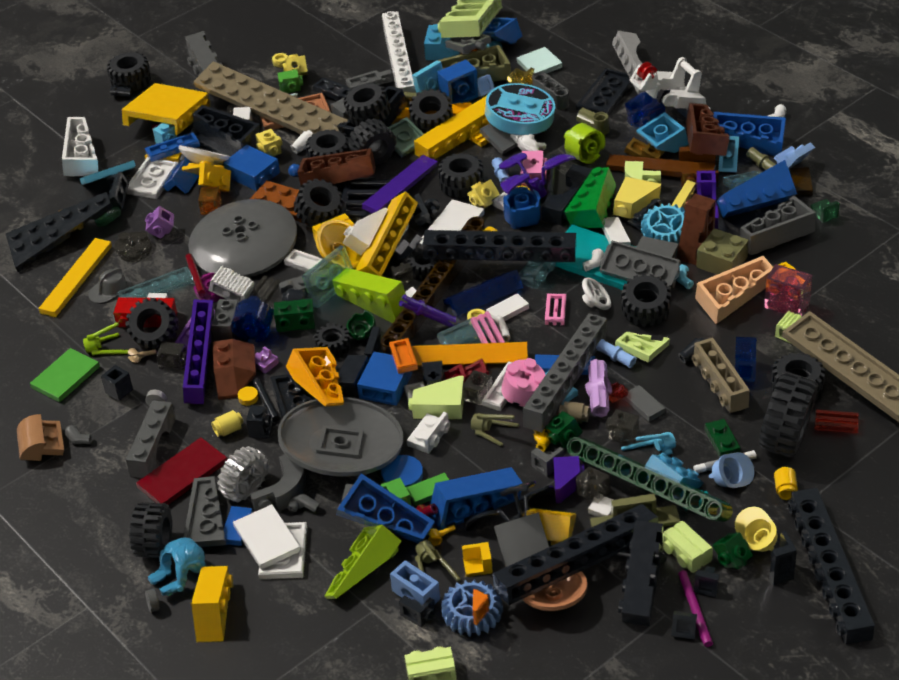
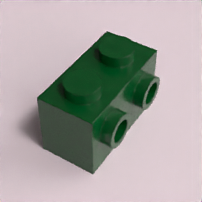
[274,299,315,332]

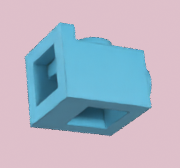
[153,123,177,144]

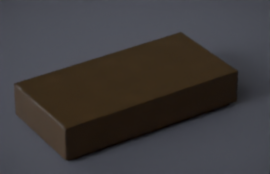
[790,167,813,196]

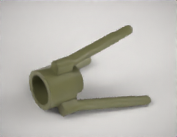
[471,413,519,446]
[415,540,461,582]

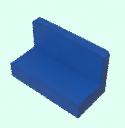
[163,158,199,194]

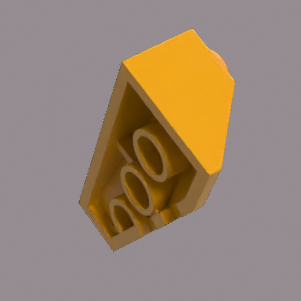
[286,347,344,407]

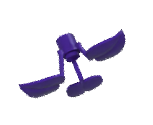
[499,153,576,198]

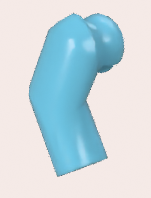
[676,264,694,289]

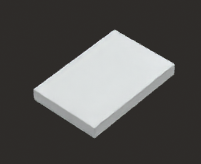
[127,157,179,199]
[233,505,301,569]
[258,522,307,579]

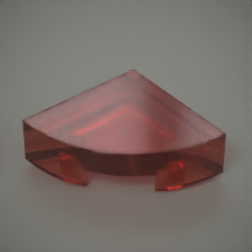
[609,382,628,403]

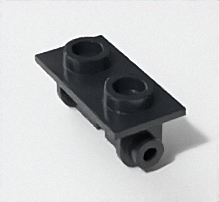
[628,198,662,230]

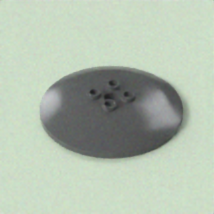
[188,199,298,278]
[278,397,403,477]

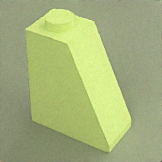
[408,376,465,419]

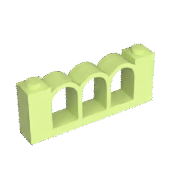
[438,0,502,38]

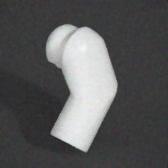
[768,104,787,118]
[583,248,604,271]
[492,315,511,342]

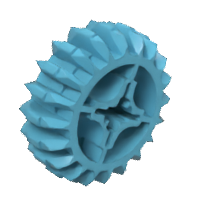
[641,203,685,244]

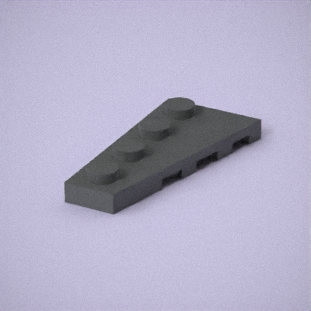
[183,476,226,547]

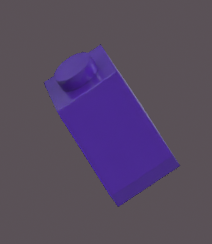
[553,456,584,503]

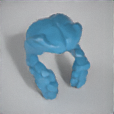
[148,537,207,596]

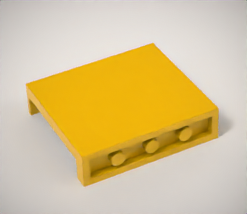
[122,83,210,135]

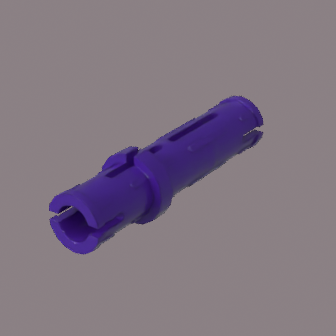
[399,294,456,328]

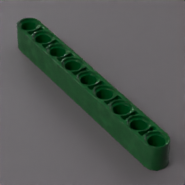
[567,437,733,522]

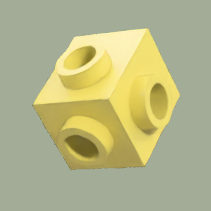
[283,54,308,76]
[255,129,283,157]
[467,179,500,208]

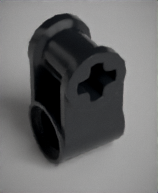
[422,360,444,386]

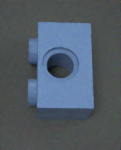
[390,560,440,605]

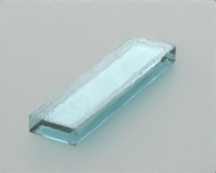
[117,266,194,298]

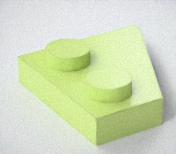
[615,332,670,362]

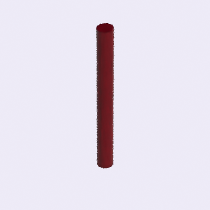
[185,254,206,296]

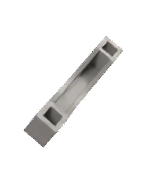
[612,31,664,102]

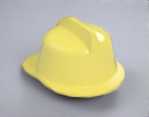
[735,507,778,552]

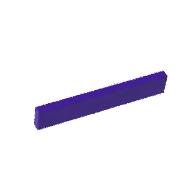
[362,155,438,214]

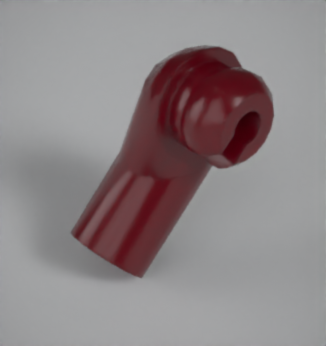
[416,503,438,517]

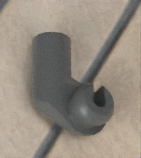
[65,425,92,444]
[287,494,320,513]

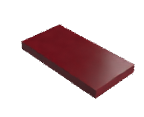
[136,437,228,505]

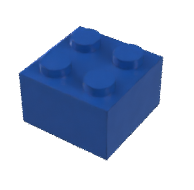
[437,60,479,104]

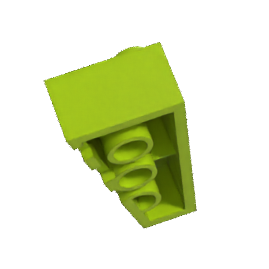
[332,268,408,323]

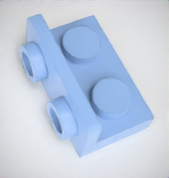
[774,142,815,169]

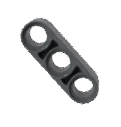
[532,72,569,110]

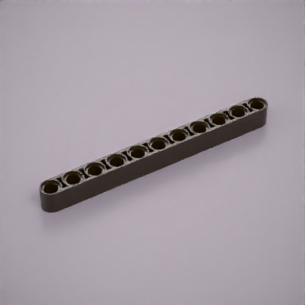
[381,216,485,355]

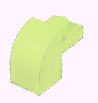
[625,161,661,184]

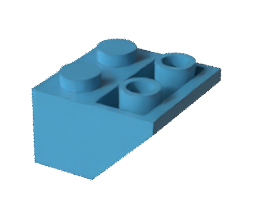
[645,454,704,497]

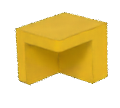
[462,542,493,577]

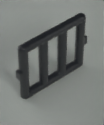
[338,178,392,219]

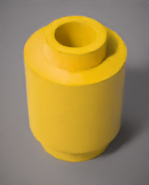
[774,467,798,500]

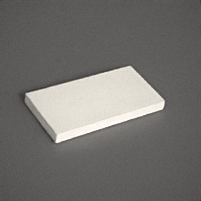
[418,199,485,249]

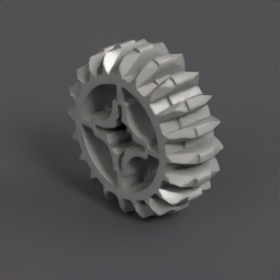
[217,446,269,503]

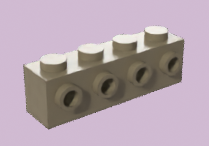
[692,337,750,413]

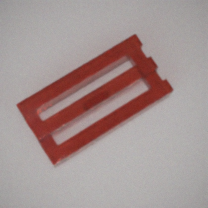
[815,410,859,433]

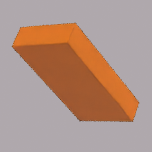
[389,338,418,374]

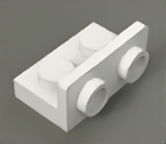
[407,412,450,454]

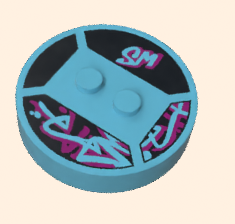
[485,83,555,135]

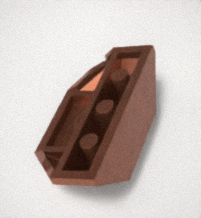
[213,339,256,400]

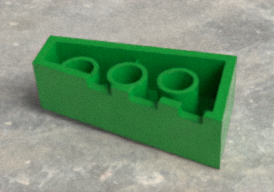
[564,167,616,229]

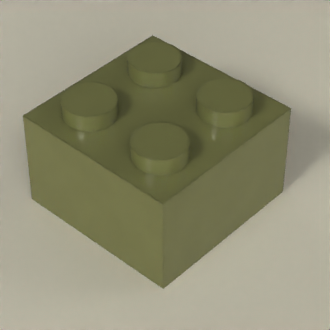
[696,228,749,275]

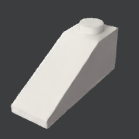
[343,208,388,255]

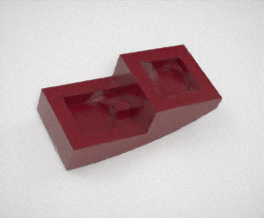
[444,358,490,386]

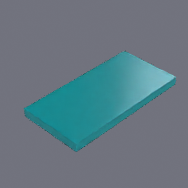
[545,224,636,290]

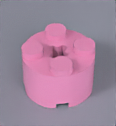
[501,358,546,407]

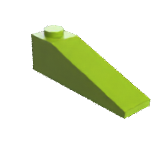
[324,525,401,599]

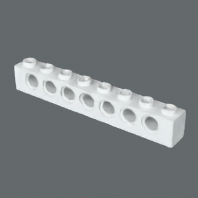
[382,12,415,93]

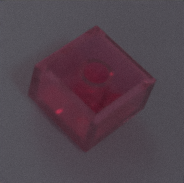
[764,264,813,316]

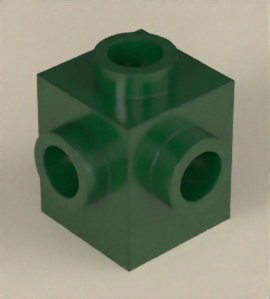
[545,411,583,448]
[712,532,753,569]

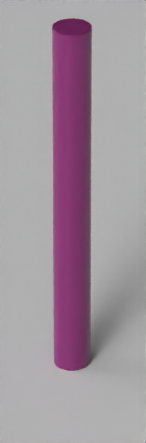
[678,570,713,647]

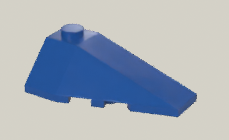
[482,17,522,45]

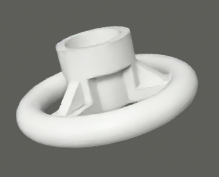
[582,278,611,310]

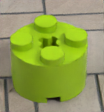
[564,123,605,164]

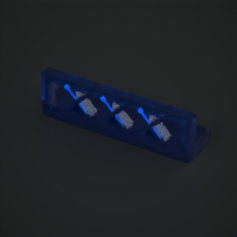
[443,270,524,316]

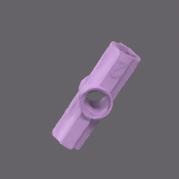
[585,359,612,417]

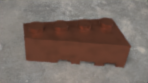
[686,103,730,156]
[298,148,376,186]

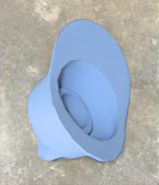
[709,452,754,488]

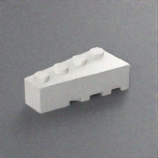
[62,117,98,177]

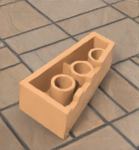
[695,256,774,324]

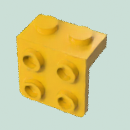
[182,161,231,192]

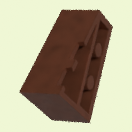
[676,193,716,265]

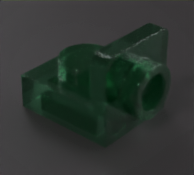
[811,199,840,223]

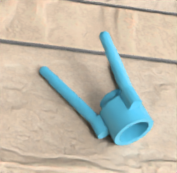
[621,432,676,465]

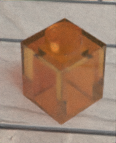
[198,187,221,215]

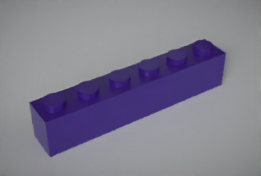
[183,299,214,404]

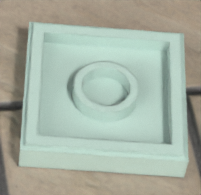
[517,47,562,76]

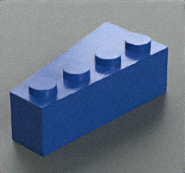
[713,112,786,156]
[717,160,797,218]

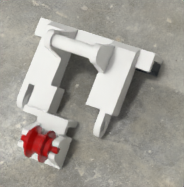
[629,57,711,118]

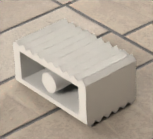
[209,266,255,307]

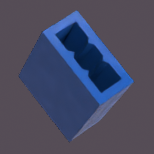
[223,145,280,191]
[357,352,413,406]

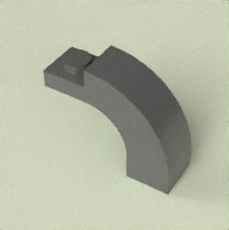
[250,455,306,512]

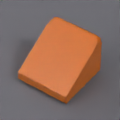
[473,589,489,625]

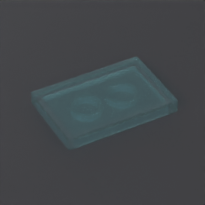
[302,245,353,308]

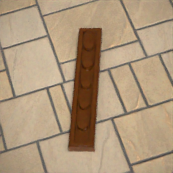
[606,154,716,177]

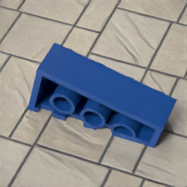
[430,467,522,531]
[336,473,435,543]

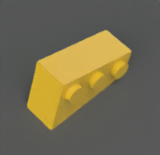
[191,566,233,642]

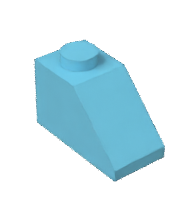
[718,136,739,173]

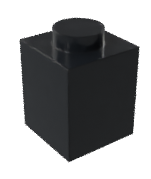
[101,365,133,401]

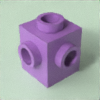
[145,206,174,239]

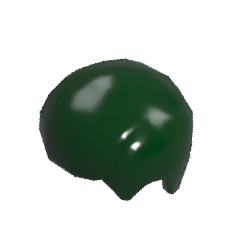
[346,310,376,340]

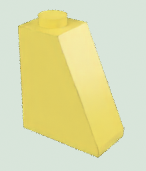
[613,177,661,219]

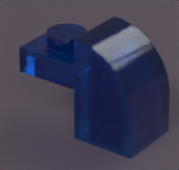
[735,337,757,382]

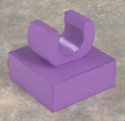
[255,346,279,374]

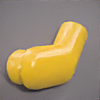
[533,429,551,452]

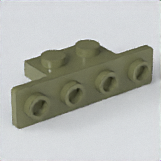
[590,494,680,527]

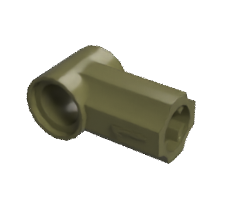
[576,108,610,135]

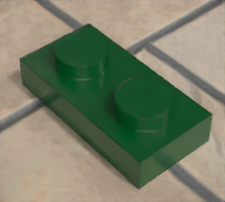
[705,419,740,458]

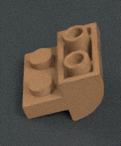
[17,414,64,461]

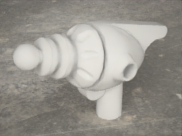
[510,134,546,151]

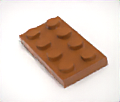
[250,180,324,224]

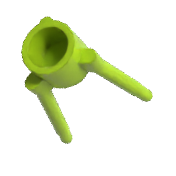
[83,322,129,356]

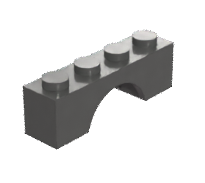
[126,400,176,478]

